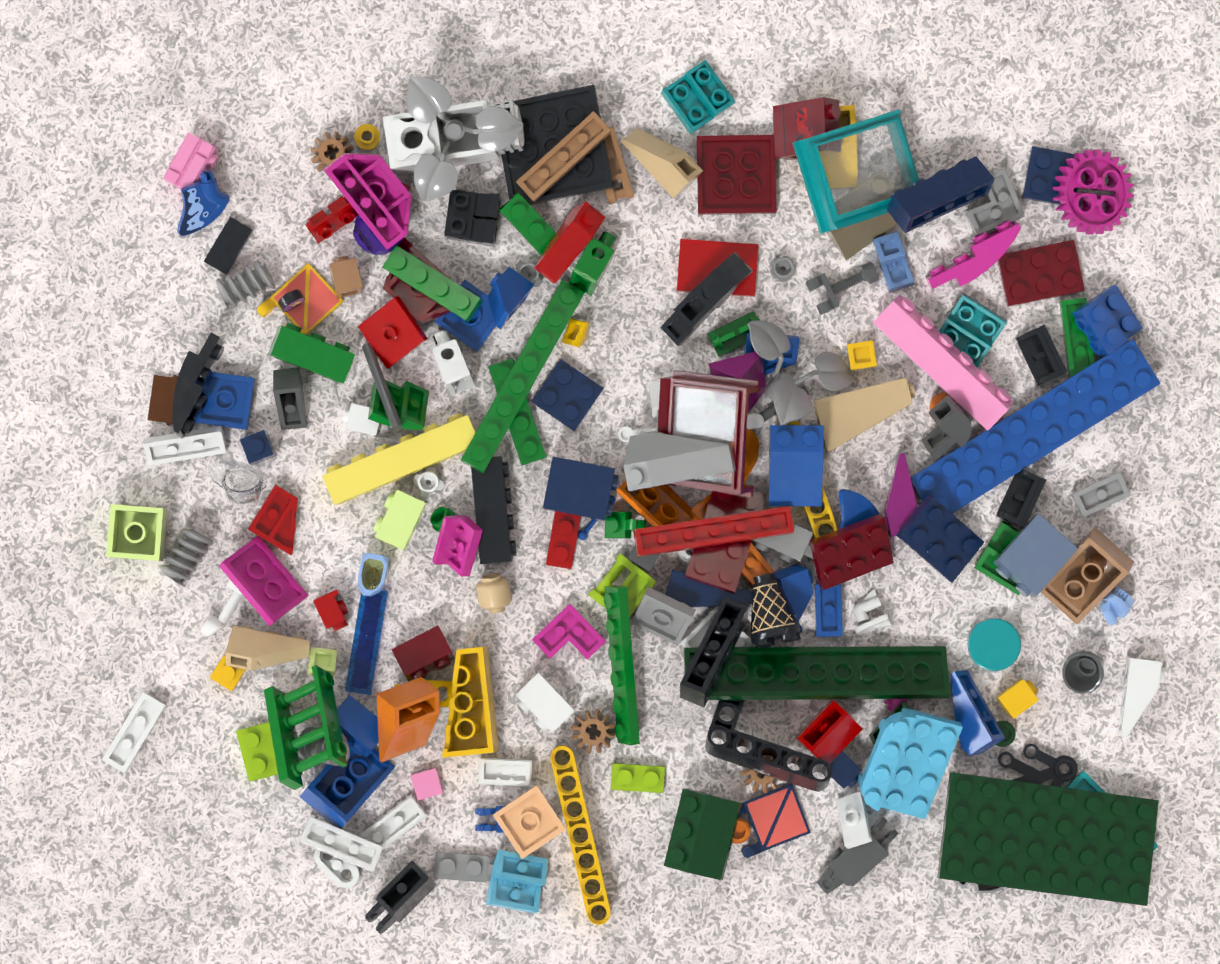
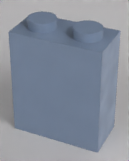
[993,513,1078,598]

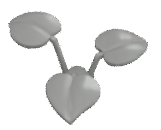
[406,77,523,202]
[747,320,854,425]

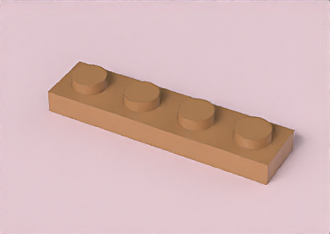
[516,111,612,202]

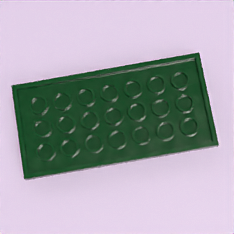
[937,772,1159,906]

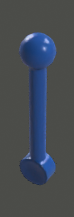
[578,495,616,540]

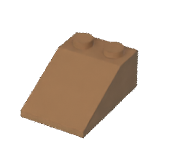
[1041,527,1134,624]

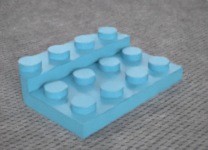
[858,708,963,819]

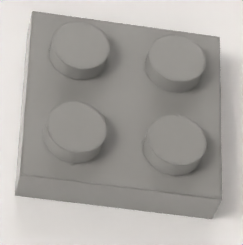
[631,587,696,646]

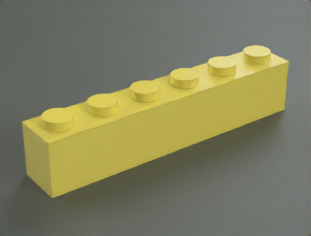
[322,413,476,506]

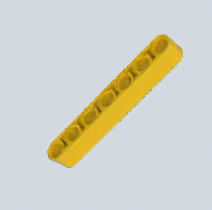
[550,745,611,925]

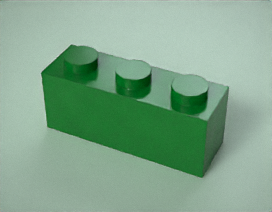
[267,323,355,384]

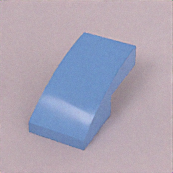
[873,231,914,293]

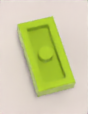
[611,763,665,793]

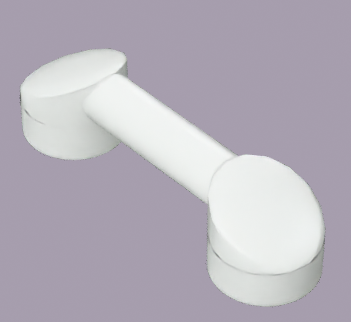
[200,580,243,637]

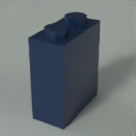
[542,456,619,521]

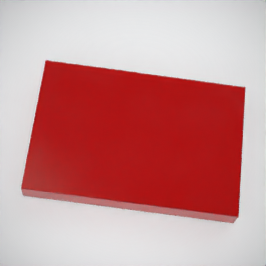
[676,239,759,297]

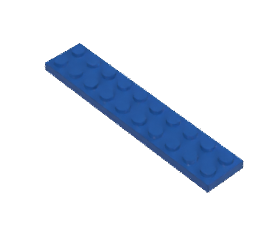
[910,339,1161,513]

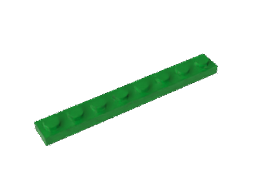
[460,280,585,473]

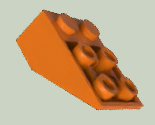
[377,677,440,763]

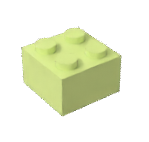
[106,504,168,562]

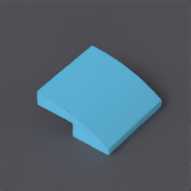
[486,850,548,914]

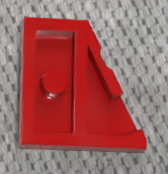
[248,484,298,555]

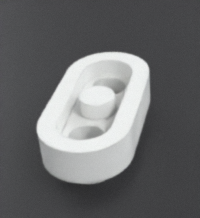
[314,849,360,888]

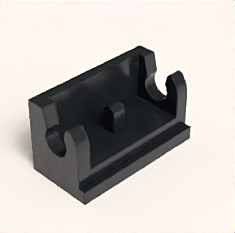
[1016,324,1067,386]
[996,469,1047,528]

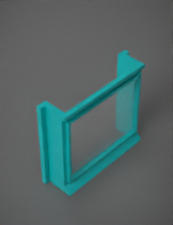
[792,109,919,234]

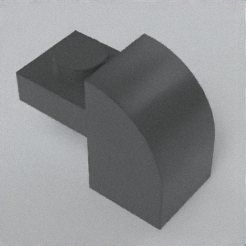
[921,395,972,460]

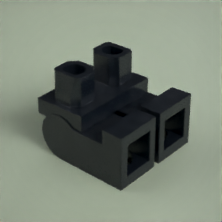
[444,190,501,247]

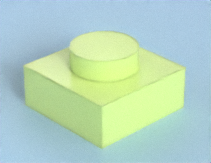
[308,647,337,677]

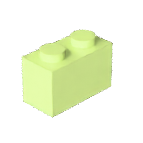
[373,490,427,551]

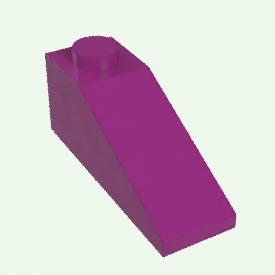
[884,453,918,537]

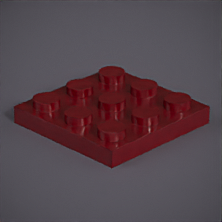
[696,135,777,215]

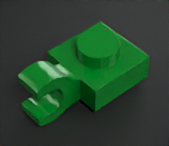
[604,512,646,539]

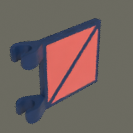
[739,784,811,858]

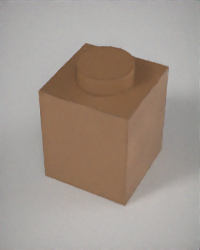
[329,256,363,299]

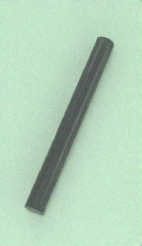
[362,343,402,432]

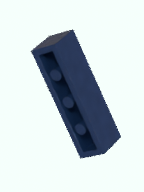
[887,156,994,233]

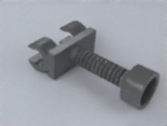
[806,261,879,315]

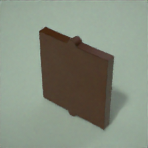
[147,375,178,426]

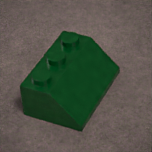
[664,788,742,880]

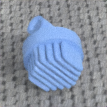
[1100,587,1134,625]

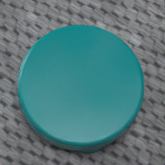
[967,618,1021,671]

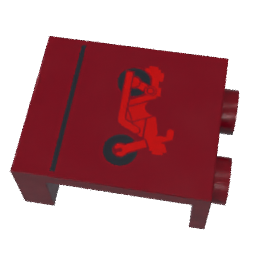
[773,97,842,160]

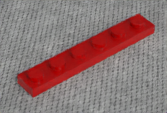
[633,506,795,557]

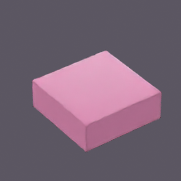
[410,768,443,801]

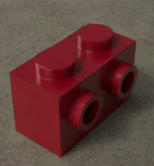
[391,625,455,682]

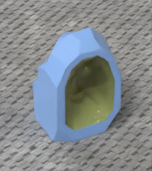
[358,553,390,596]

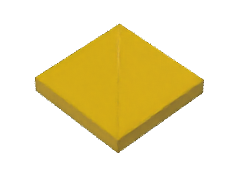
[562,318,589,348]

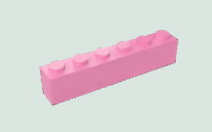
[873,295,1014,431]

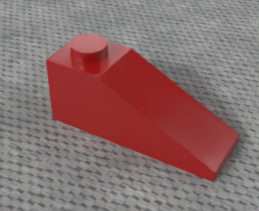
[534,201,605,284]

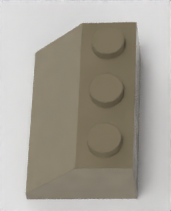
[826,170,897,260]

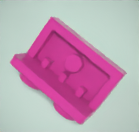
[432,515,483,577]

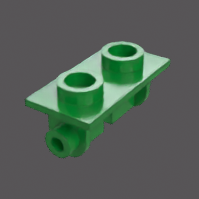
[707,311,760,357]

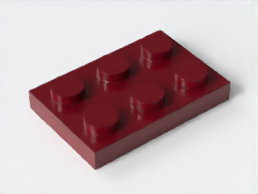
[997,240,1085,307]
[809,514,894,590]

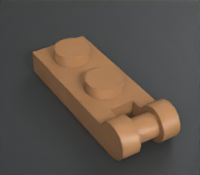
[605,127,634,205]

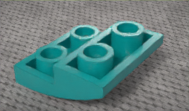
[661,60,736,135]
[939,293,1008,368]

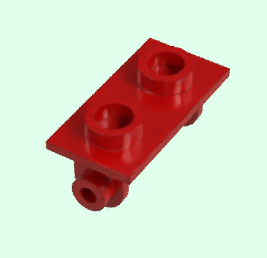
[305,196,358,243]

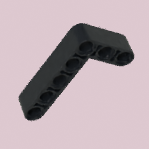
[705,700,832,792]

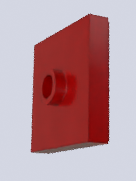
[358,296,428,369]

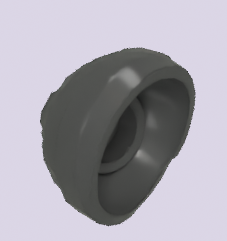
[1062,651,1104,694]

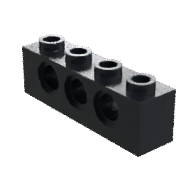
[680,597,748,707]

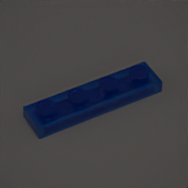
[345,588,388,695]

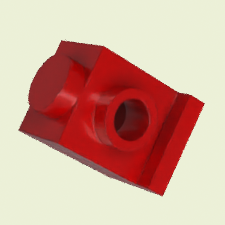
[313,589,349,632]

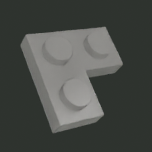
[966,168,1025,236]

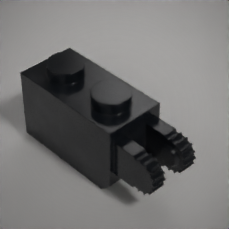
[365,861,437,934]

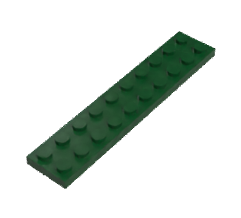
[683,646,950,700]

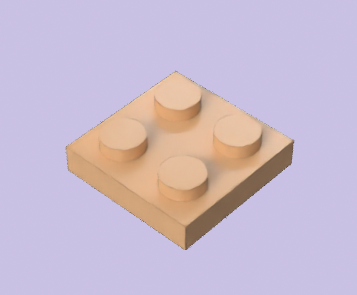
[493,785,566,859]

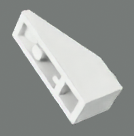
[1117,658,1165,737]

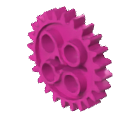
[1053,149,1134,235]

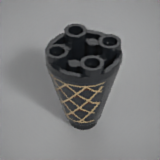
[750,573,803,648]

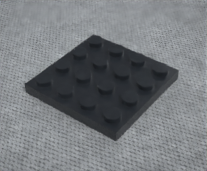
[496,85,614,205]

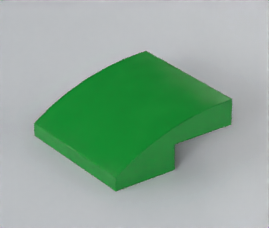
[368,380,429,430]
[974,520,1020,595]

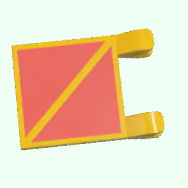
[257,263,344,335]

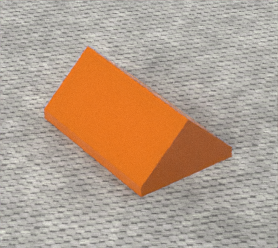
[616,481,696,527]

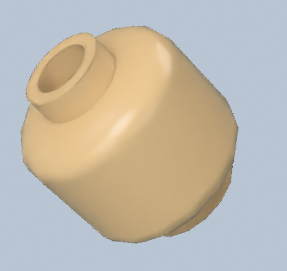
[476,573,512,614]

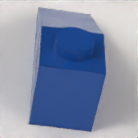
[951,670,1005,756]

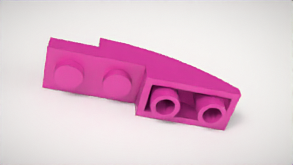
[925,220,1021,289]

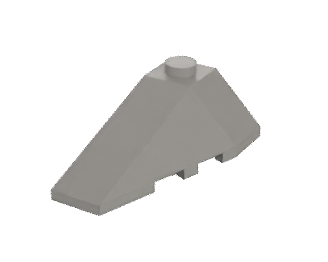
[623,431,736,491]

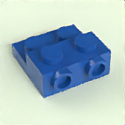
[1072,284,1143,357]

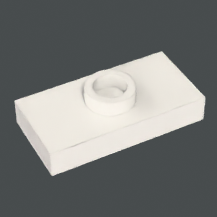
[478,757,533,787]
[836,792,872,849]

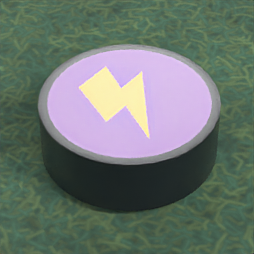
[278,289,305,312]

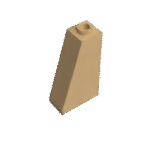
[813,378,915,453]

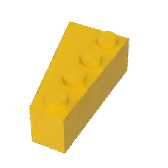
[442,646,499,758]

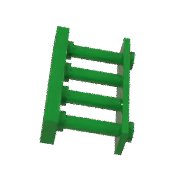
[264,665,347,790]

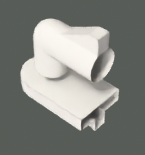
[853,590,891,635]

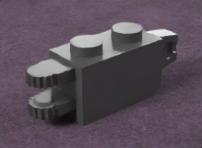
[816,817,899,894]

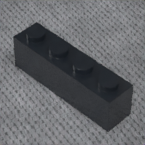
[471,456,517,565]

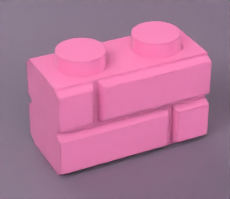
[163,133,219,189]

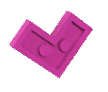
[532,604,606,660]

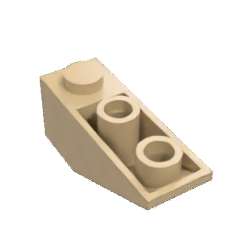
[621,128,703,199]
[225,626,310,671]

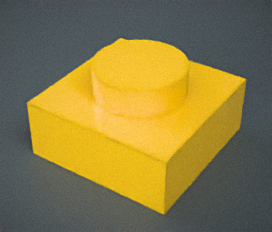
[846,340,877,371]
[209,655,246,692]

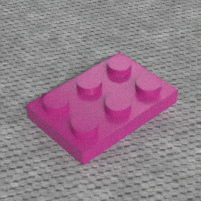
[219,536,309,626]

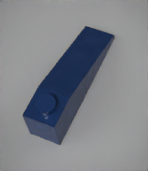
[665,570,752,607]

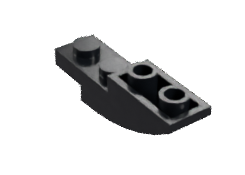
[660,252,753,346]
[172,333,224,439]

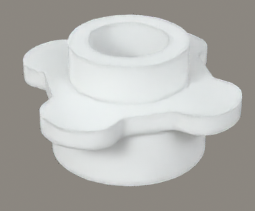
[413,467,444,498]

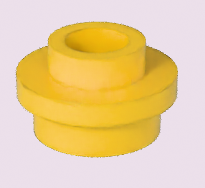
[354,124,381,150]

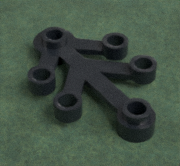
[997,743,1078,787]

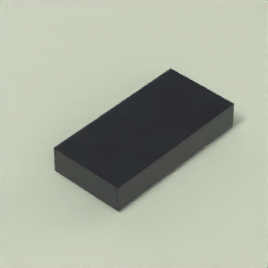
[204,217,253,275]

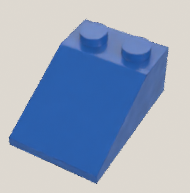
[769,425,824,507]
[300,744,395,829]

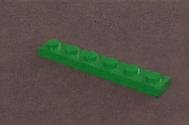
[604,585,640,745]

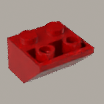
[795,700,863,764]

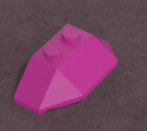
[323,153,411,250]

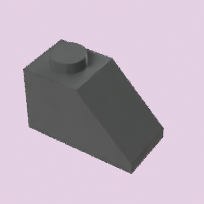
[273,367,307,430]

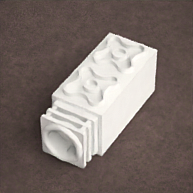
[383,100,525,176]

